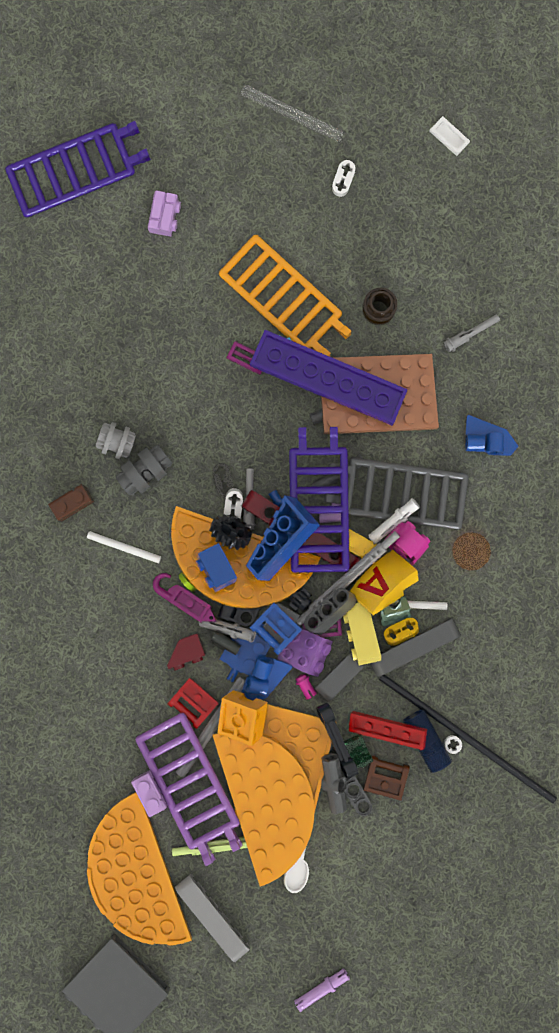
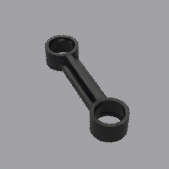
[316,702,359,779]

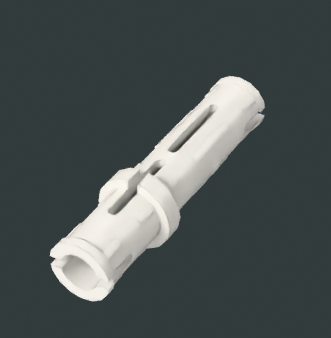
[368,498,420,544]

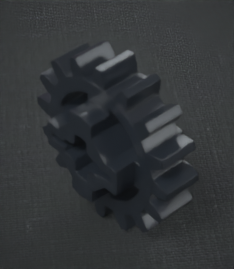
[209,514,252,550]

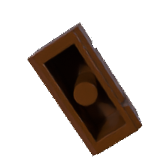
[48,484,95,522]

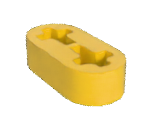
[384,618,419,646]

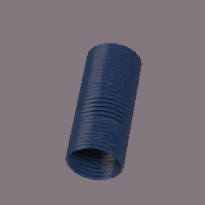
[402,709,452,773]

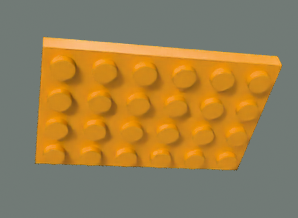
[235,704,336,817]

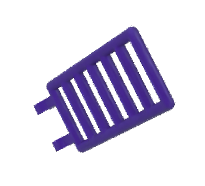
[5,121,151,217]
[289,427,349,573]

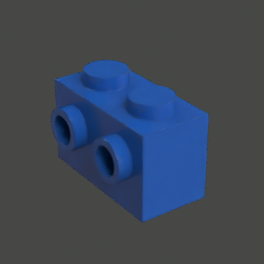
[196,543,237,592]

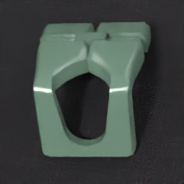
[380,596,411,626]

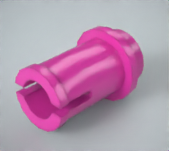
[295,673,317,699]

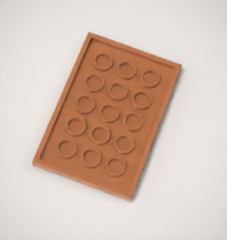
[321,354,439,434]

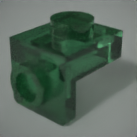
[344,734,373,769]

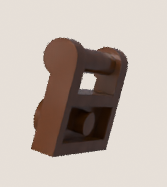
[363,756,410,801]

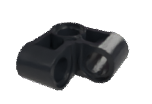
[218,604,262,627]

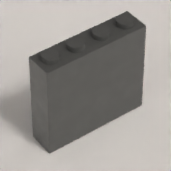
[62,933,170,1033]

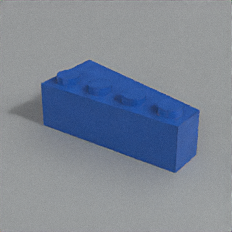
[246,495,320,581]

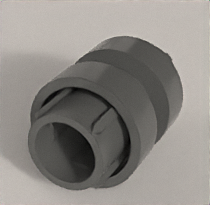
[116,445,172,496]

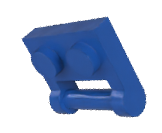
[250,603,302,655]

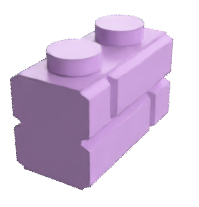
[148,191,181,237]
[131,770,167,817]

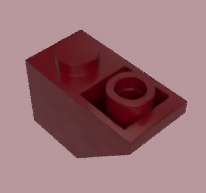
[167,633,206,671]

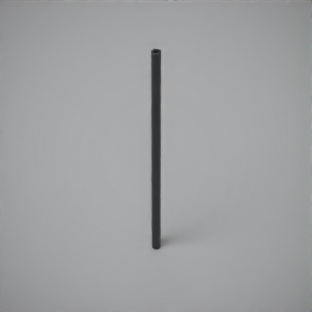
[379,674,557,804]

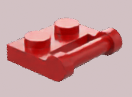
[167,677,219,729]

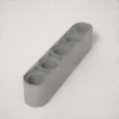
[175,874,251,962]

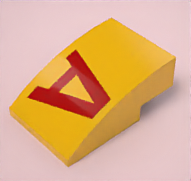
[350,550,419,615]

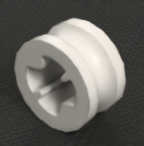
[444,735,462,754]

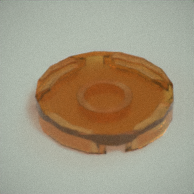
[452,532,491,571]

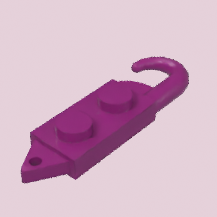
[153,573,216,623]

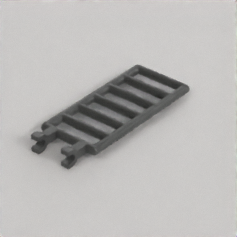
[324,457,469,530]

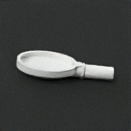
[284,848,309,893]

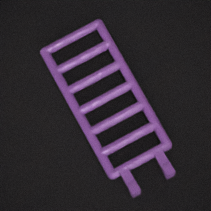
[135,713,243,866]

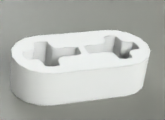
[332,160,355,197]
[224,488,243,519]

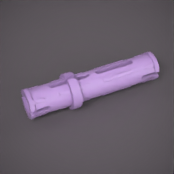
[294,968,350,1012]

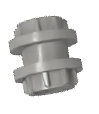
[95,422,136,459]

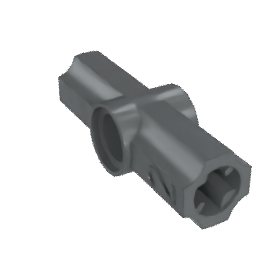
[321,753,347,814]

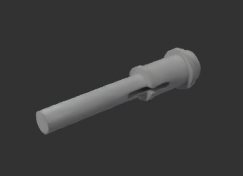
[444,314,500,352]
[243,469,256,530]

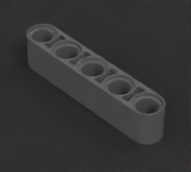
[370,618,461,677]

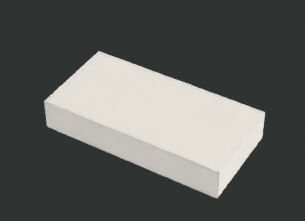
[429,116,470,156]

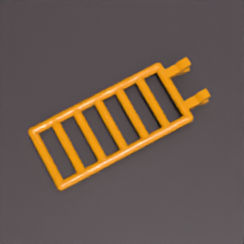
[219,235,352,357]

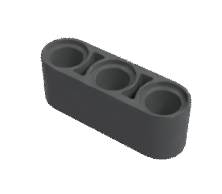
[304,588,356,635]
[314,651,366,702]

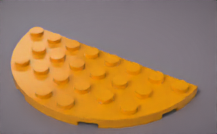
[171,506,321,608]
[212,733,314,887]
[87,792,192,945]

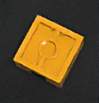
[217,690,268,746]

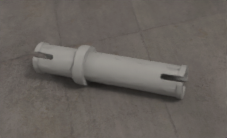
[199,617,256,642]

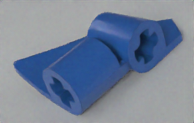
[465,415,518,456]
[241,656,292,700]

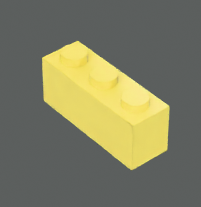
[343,602,381,666]

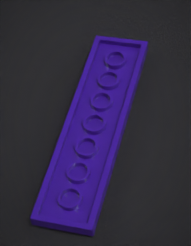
[250,330,408,426]

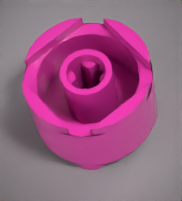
[384,521,430,565]

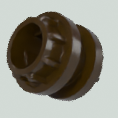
[362,287,397,325]

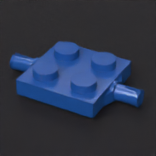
[219,623,271,682]

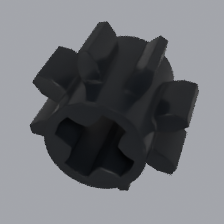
[289,588,312,612]

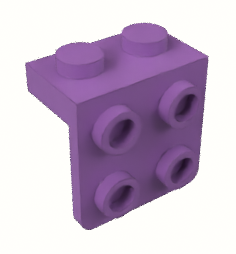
[278,628,333,677]

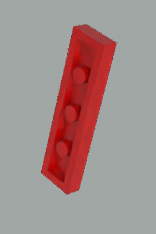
[349,711,427,750]

